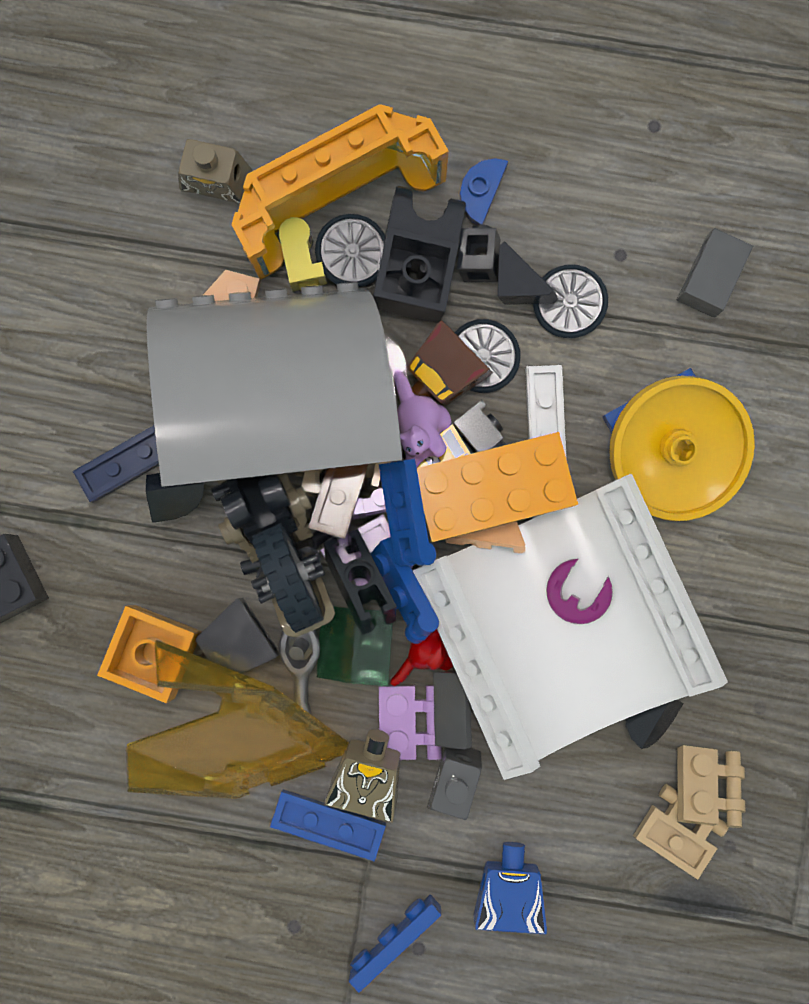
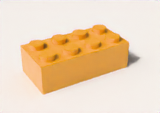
[417,432,578,543]

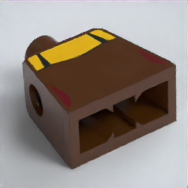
[407,320,493,406]

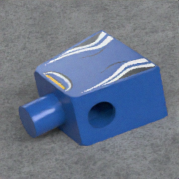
[473,842,547,934]

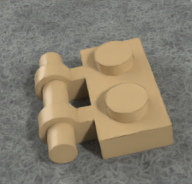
[677,745,746,828]
[633,784,729,880]

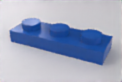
[270,789,386,862]
[349,894,441,993]

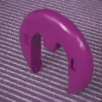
[546,559,613,624]

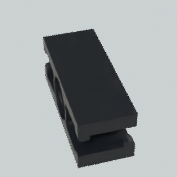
[324,529,397,636]

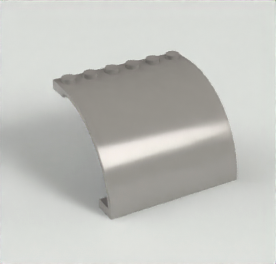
[147,282,402,487]

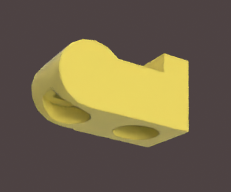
[279,217,327,291]

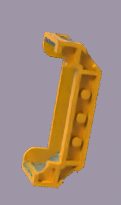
[231,104,449,280]

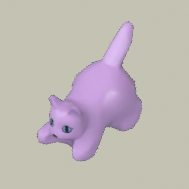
[393,370,452,467]

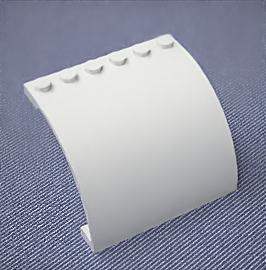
[413,474,728,780]

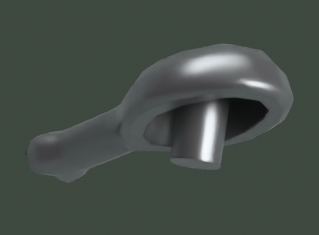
[279,630,320,718]

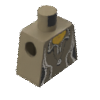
[178,139,252,203]
[324,729,401,823]

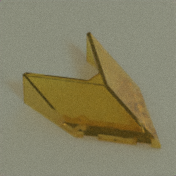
[126,640,349,799]

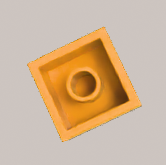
[97,605,202,703]

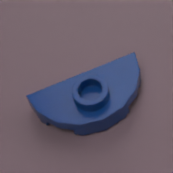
[460,158,508,225]

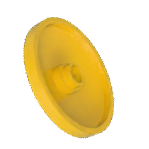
[610,376,755,521]

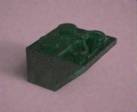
[316,606,393,686]

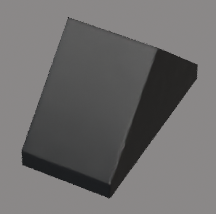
[498,241,559,305]

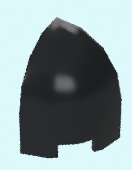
[145,473,204,523]
[626,700,684,749]

